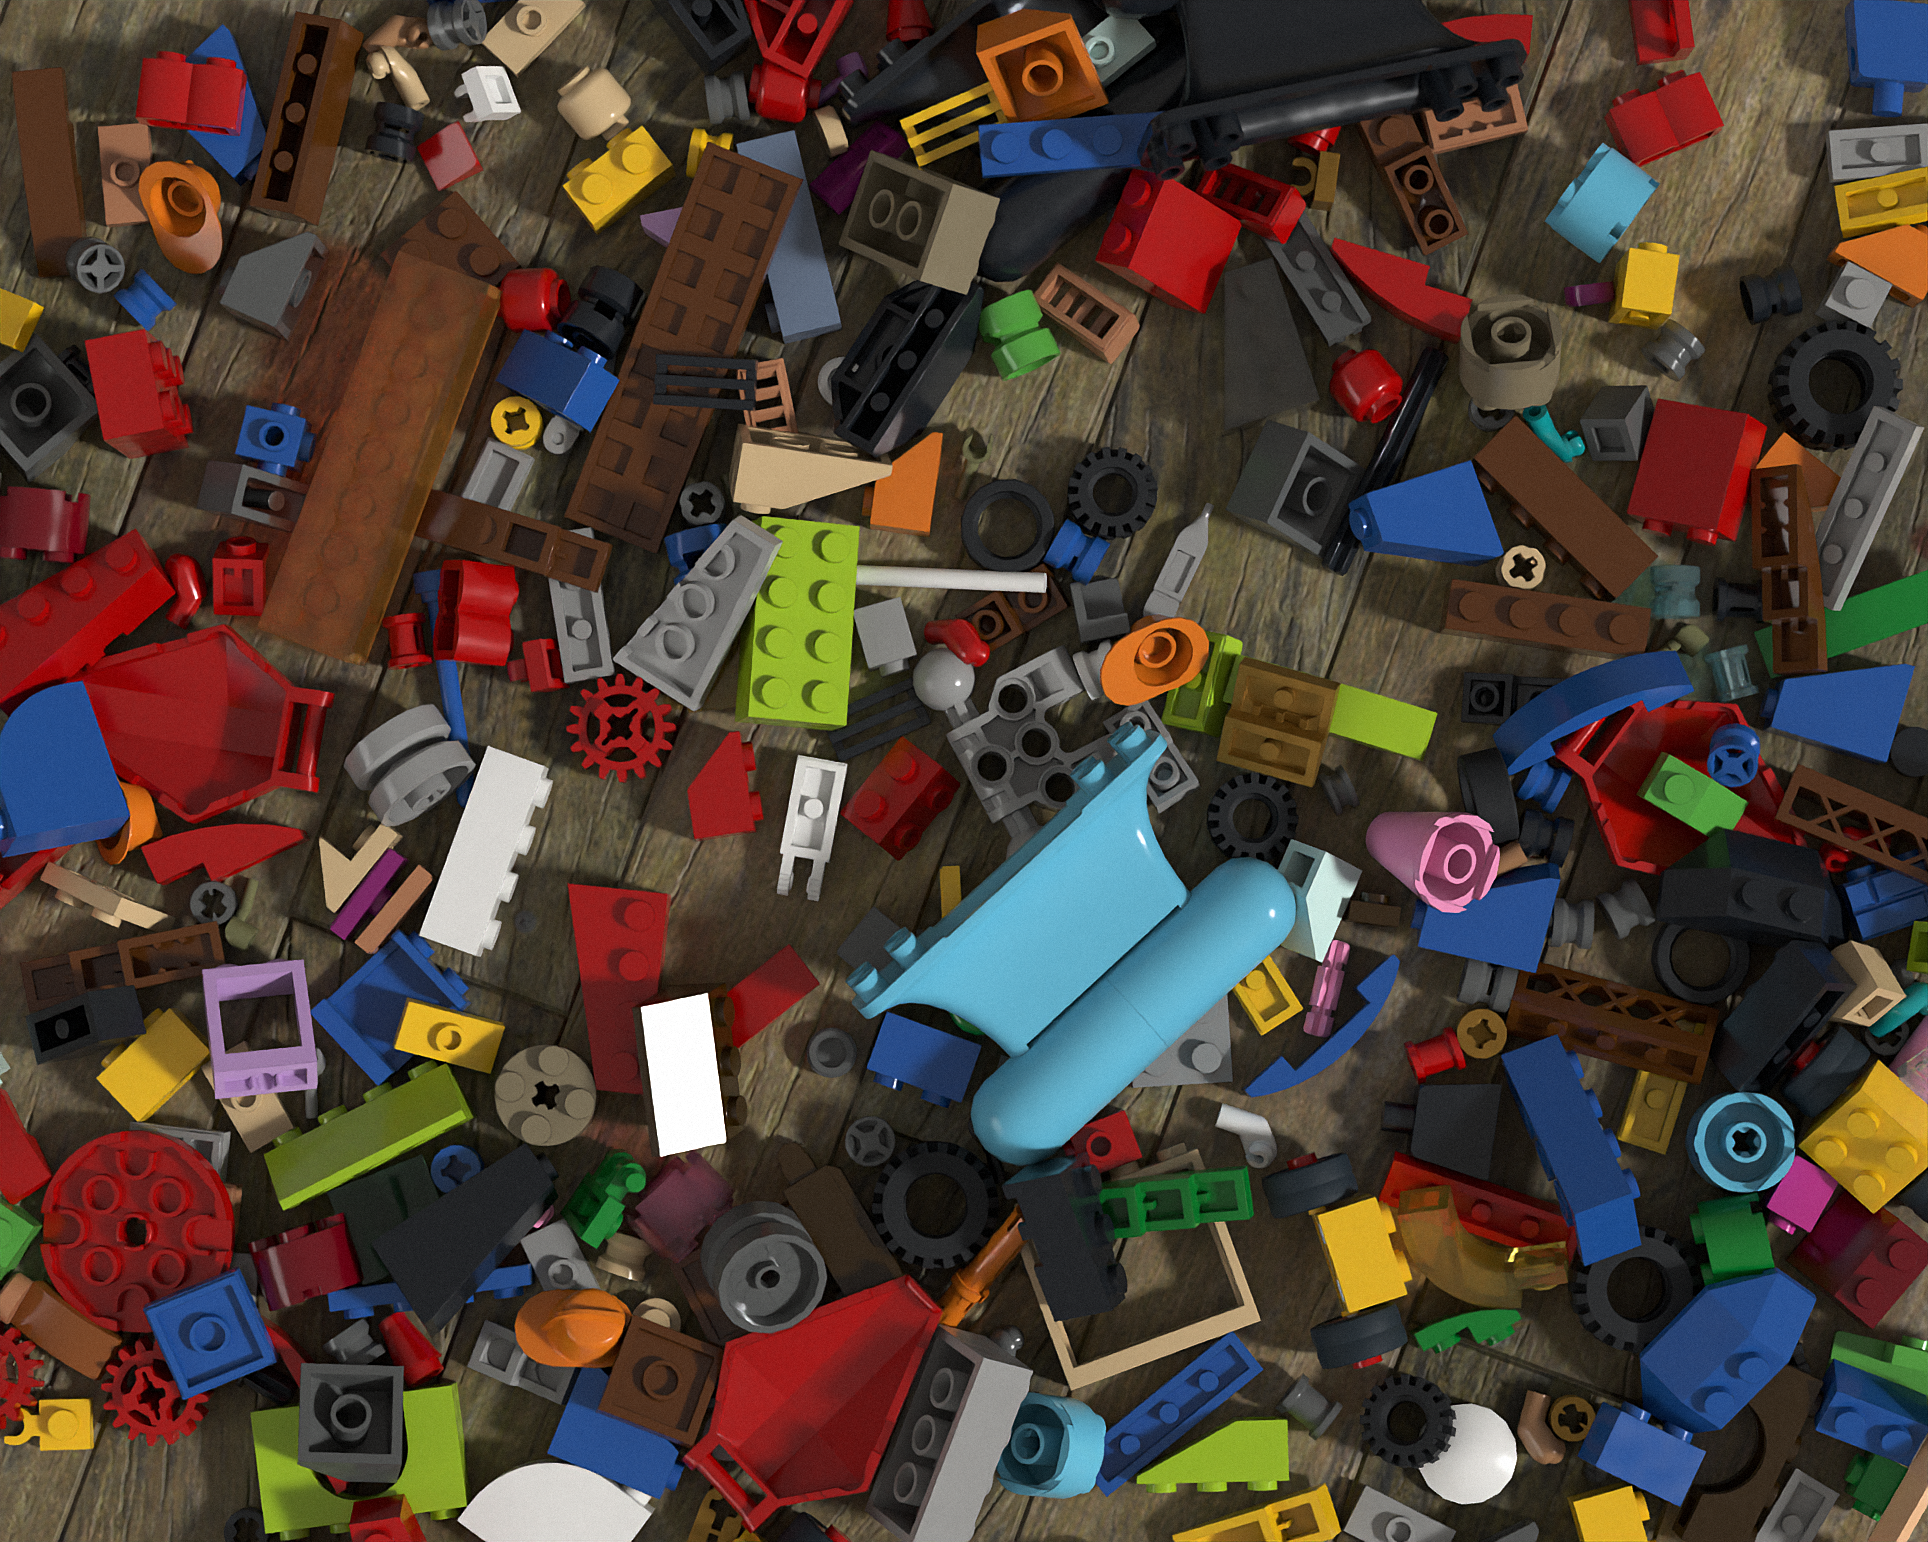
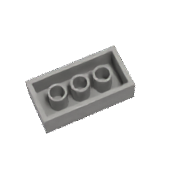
[864,1324,1033,1542]

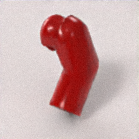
[164,553,208,630]

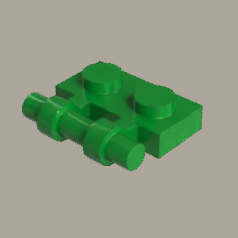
[560,1149,646,1249]

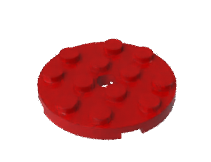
[40,1130,235,1333]

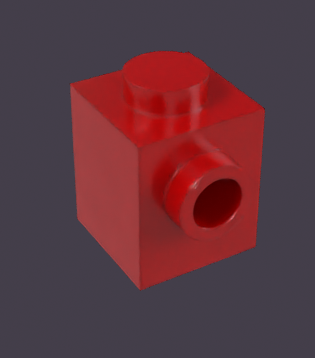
[1062,1110,1142,1173]

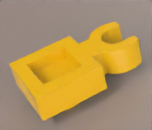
[4,1397,94,1451]

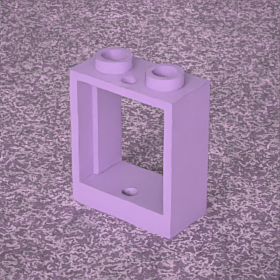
[202,959,317,1099]

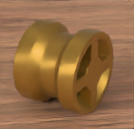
[1453,1009,1507,1059]

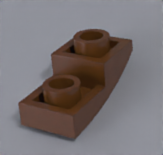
[955,563,1072,653]

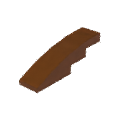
[12,67,89,279]
[1751,464,1828,675]
[20,921,226,1013]

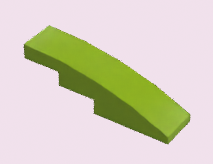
[1222,654,1437,762]

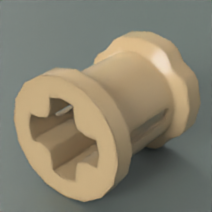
[1496,545,1546,590]

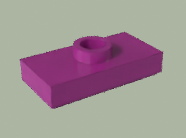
[808,119,910,215]
[330,848,410,941]

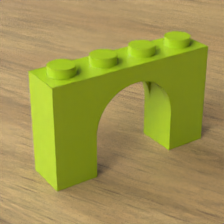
[250,1382,472,1540]

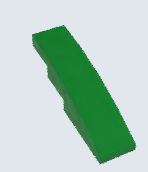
[1754,570,1928,679]
[1099,1165,1254,1239]

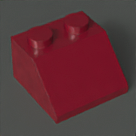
[1785,1189,1928,1329]

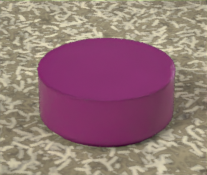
[1564,281,1615,307]

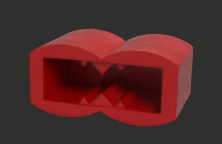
[135,51,247,136]
[1604,70,1724,168]
[433,560,519,666]

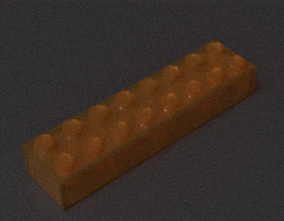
[257,251,502,667]

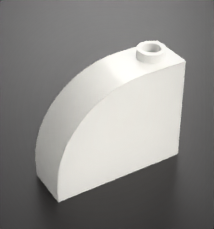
[457,1458,655,1542]

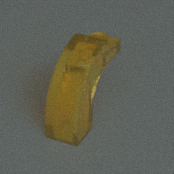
[1397,1185,1569,1309]

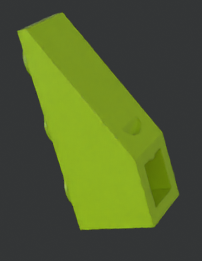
[1135,1416,1289,1493]

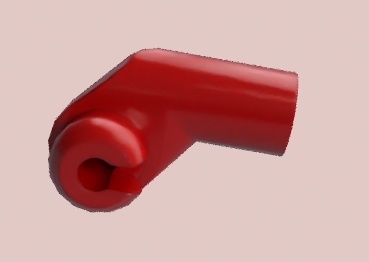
[924,618,990,667]
[1818,826,1891,874]

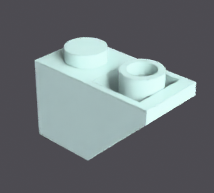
[1278,839,1362,962]

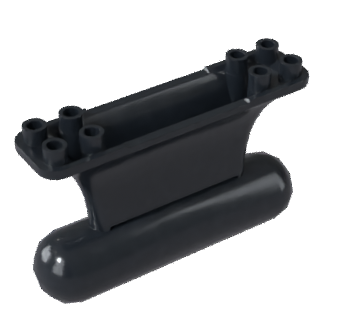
[837,0,1186,282]
[1093,0,1527,181]

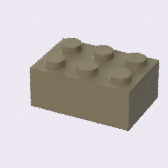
[838,150,1000,295]

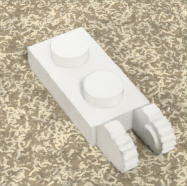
[777,755,848,901]

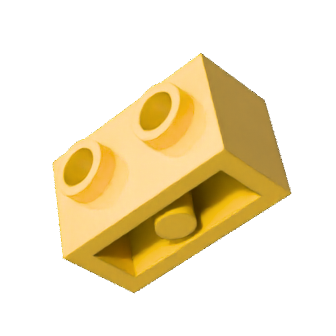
[563,126,676,235]

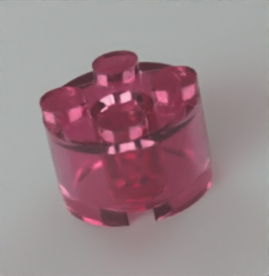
[621,1149,735,1264]

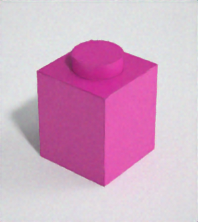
[1758,1154,1838,1235]

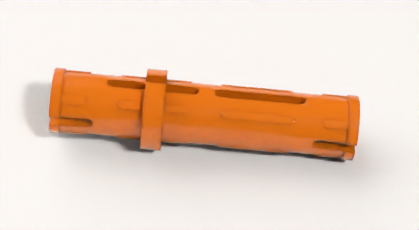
[936,1205,1030,1328]

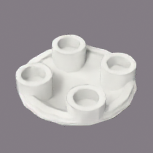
[1419,1403,1517,1504]

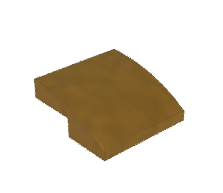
[1216,657,1341,788]

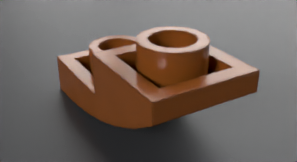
[10,1280,125,1381]

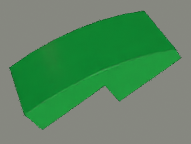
[1409,1307,1522,1354]

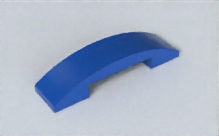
[1492,651,1694,776]
[1242,954,1400,1098]

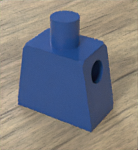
[1844,0,1928,117]

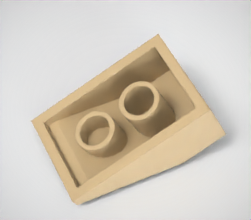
[728,424,893,514]

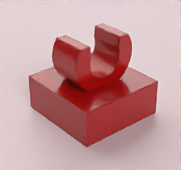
[506,639,570,692]

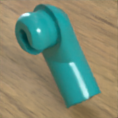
[1523,405,1585,463]
[1868,982,1928,1037]

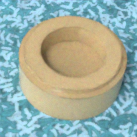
[812,105,849,158]

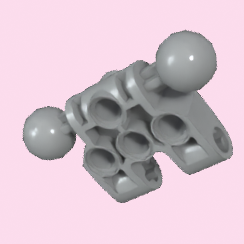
[913,645,1118,860]

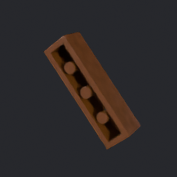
[249,11,364,226]
[1471,415,1659,602]
[1439,579,1652,660]

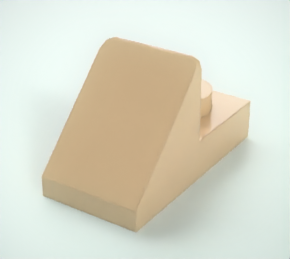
[319,823,404,914]

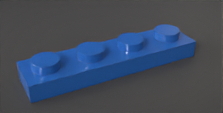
[978,111,1165,178]
[327,1263,535,1319]
[1095,1331,1264,1497]

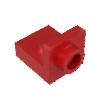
[212,536,269,616]

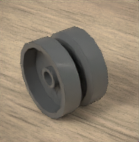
[700,1201,827,1333]

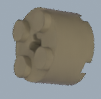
[1459,294,1562,411]
[495,1045,600,1146]

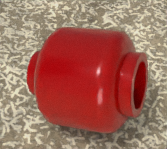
[748,59,822,124]
[493,268,571,333]
[1329,349,1403,423]

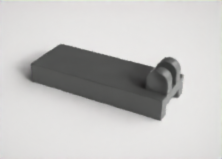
[1259,211,1371,347]

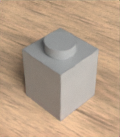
[1815,261,1893,331]
[854,597,917,677]

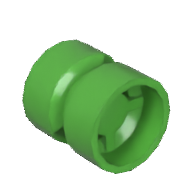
[978,290,1061,381]

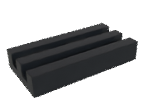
[653,354,758,411]
[826,677,932,763]

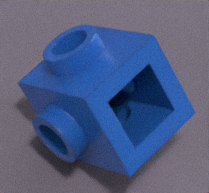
[235,403,317,477]

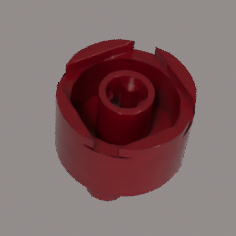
[0,486,91,564]
[247,1212,365,1311]

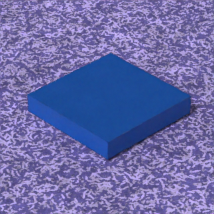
[143,1266,279,1400]

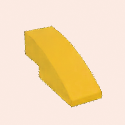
[1172,1483,1342,1542]

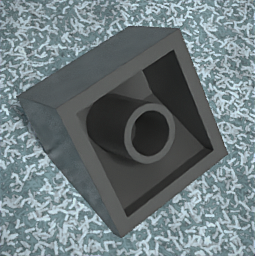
[218,231,330,342]
[0,333,99,484]
[1225,420,1366,559]
[297,1363,404,1483]

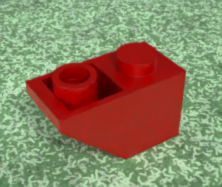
[687,731,764,841]

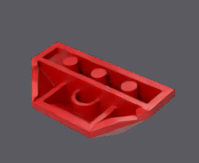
[743,0,855,80]

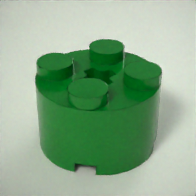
[1689,1191,1775,1286]

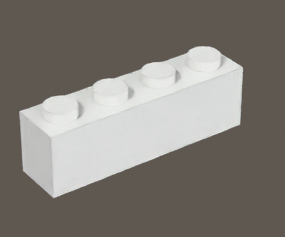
[419,746,553,957]

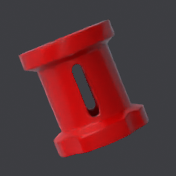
[381,613,433,670]
[1403,1026,1466,1085]

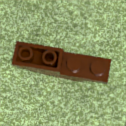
[1354,113,1469,256]
[411,487,613,593]

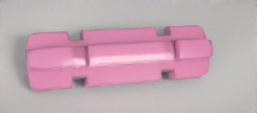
[1303,939,1350,1038]

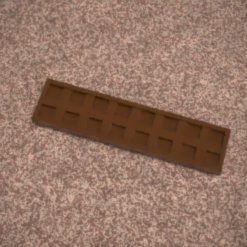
[564,142,804,554]

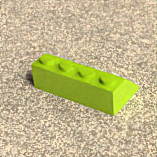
[264,1059,477,1211]

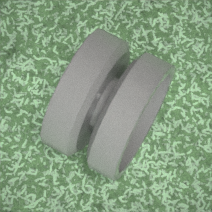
[343,704,476,827]

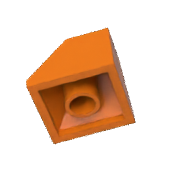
[976,8,1109,123]

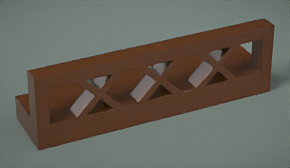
[1773,764,1928,886]
[1505,962,1720,1086]

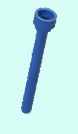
[412,569,474,808]

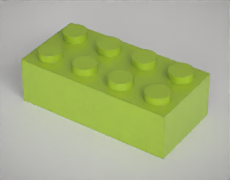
[735,516,860,731]

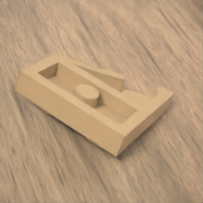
[40,861,176,932]

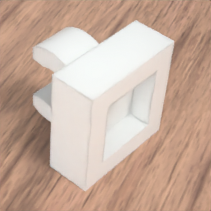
[454,66,521,122]

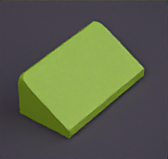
[1161,631,1243,737]

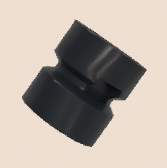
[557,265,647,360]

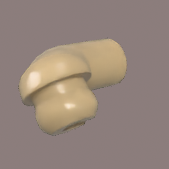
[366,46,430,110]

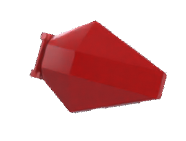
[65,624,335,824]
[1552,699,1809,876]
[682,1274,944,1534]

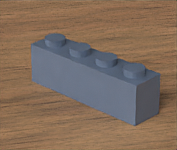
[736,130,842,344]

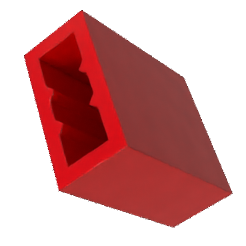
[1094,168,1243,314]
[1626,399,1767,546]

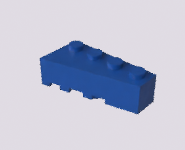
[1501,1034,1641,1267]

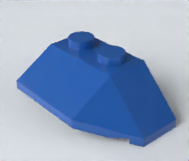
[1639,1267,1816,1434]

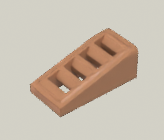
[1033,262,1140,364]
[735,358,799,433]

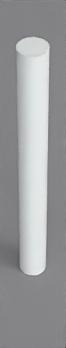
[856,565,1047,593]

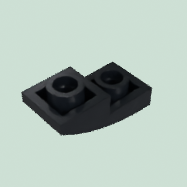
[1461,672,1566,726]

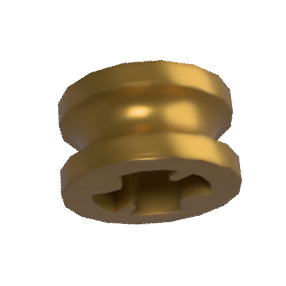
[1548,1395,1595,1441]

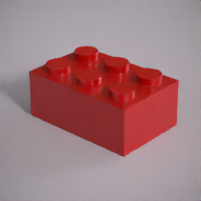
[85,329,194,459]

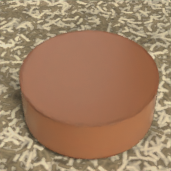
[0,1272,34,1325]

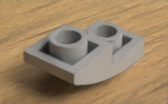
[1103,700,1201,813]

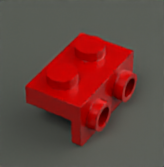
[839,736,960,861]

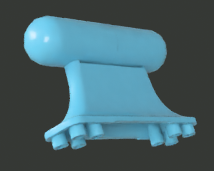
[845,721,1296,1166]

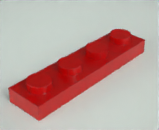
[1378,1151,1578,1266]

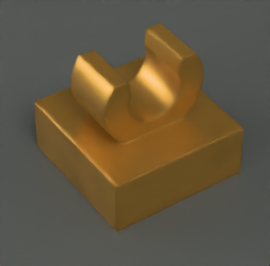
[1291,151,1340,211]

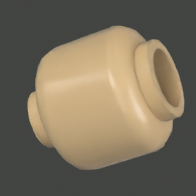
[557,65,631,141]

